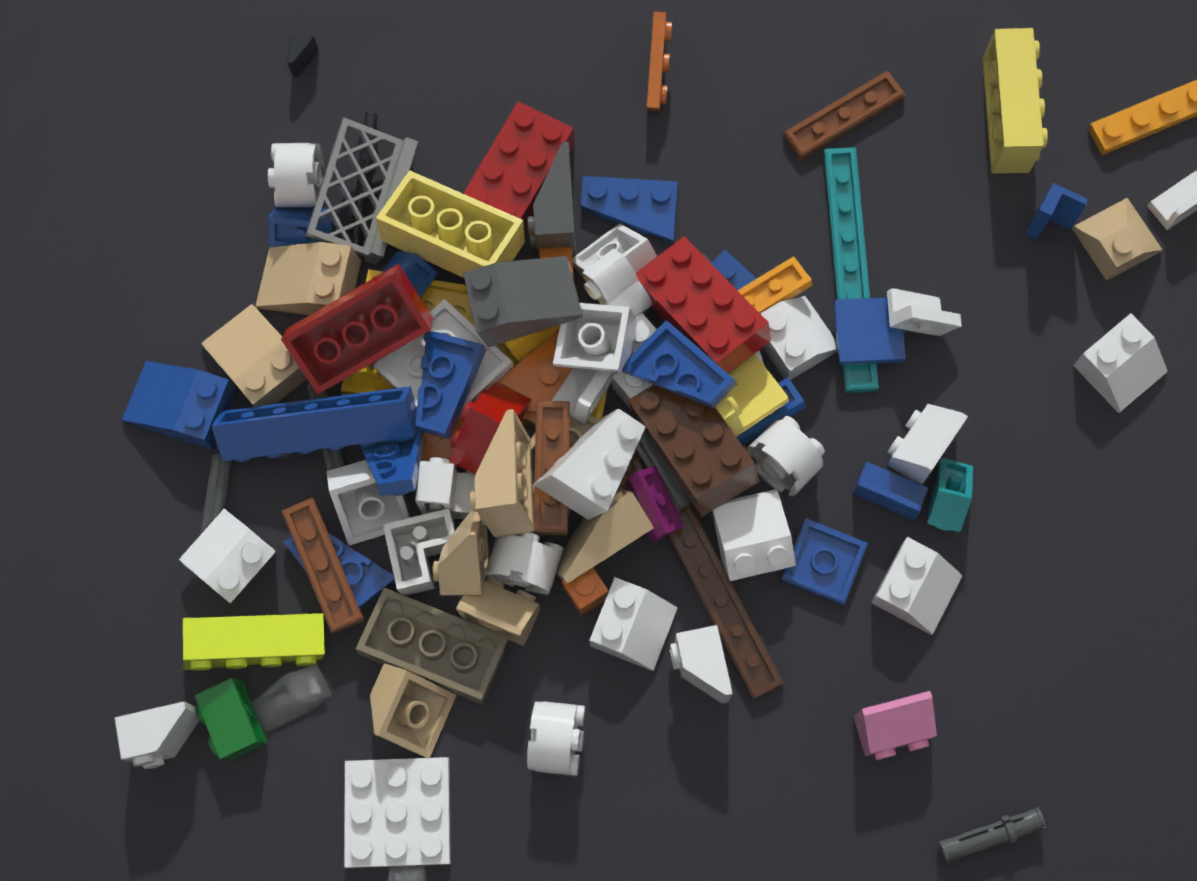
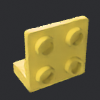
[715,354,789,437]

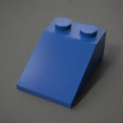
[122,361,237,450]

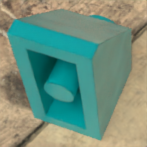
[927,458,973,532]

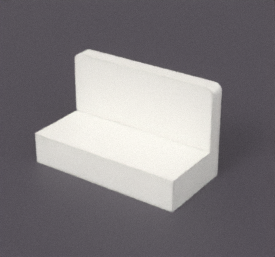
[1147,170,1197,230]
[887,288,962,336]
[552,368,617,424]

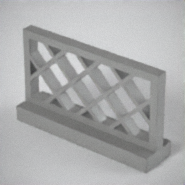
[305,117,418,265]

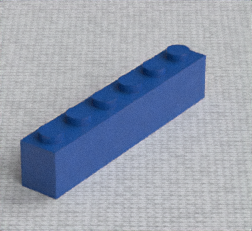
[211,386,417,462]

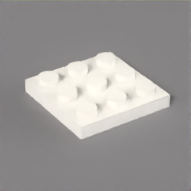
[373,299,513,420]
[344,757,451,868]

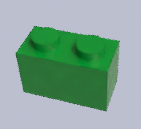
[195,678,268,760]

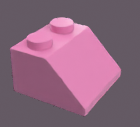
[854,691,937,761]

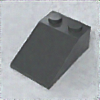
[528,142,576,259]
[463,256,583,347]

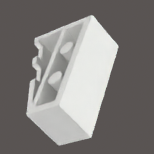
[533,409,646,520]

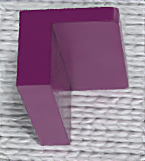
[625,466,684,542]

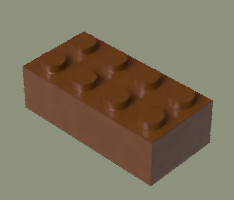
[628,385,760,517]

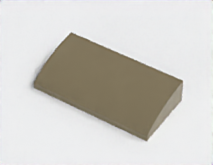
[356,588,509,705]

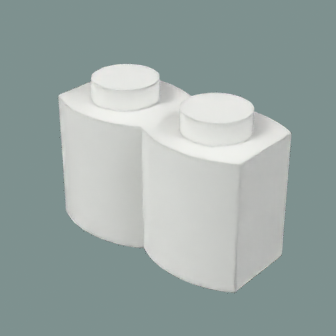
[582,249,653,317]

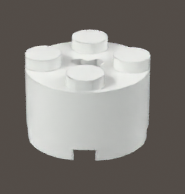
[268,143,325,208]
[746,416,825,496]
[486,532,564,595]
[527,701,585,776]

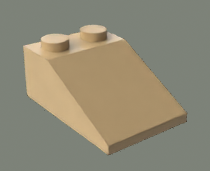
[255,242,362,315]
[201,304,307,407]
[470,409,534,537]
[556,487,654,583]

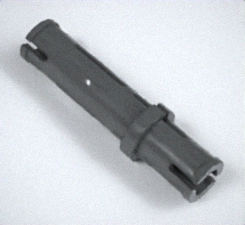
[938,807,1046,863]

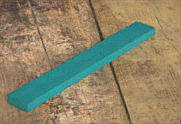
[823,147,879,393]

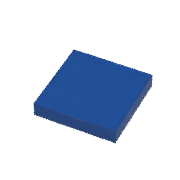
[833,297,906,365]
[780,518,868,606]

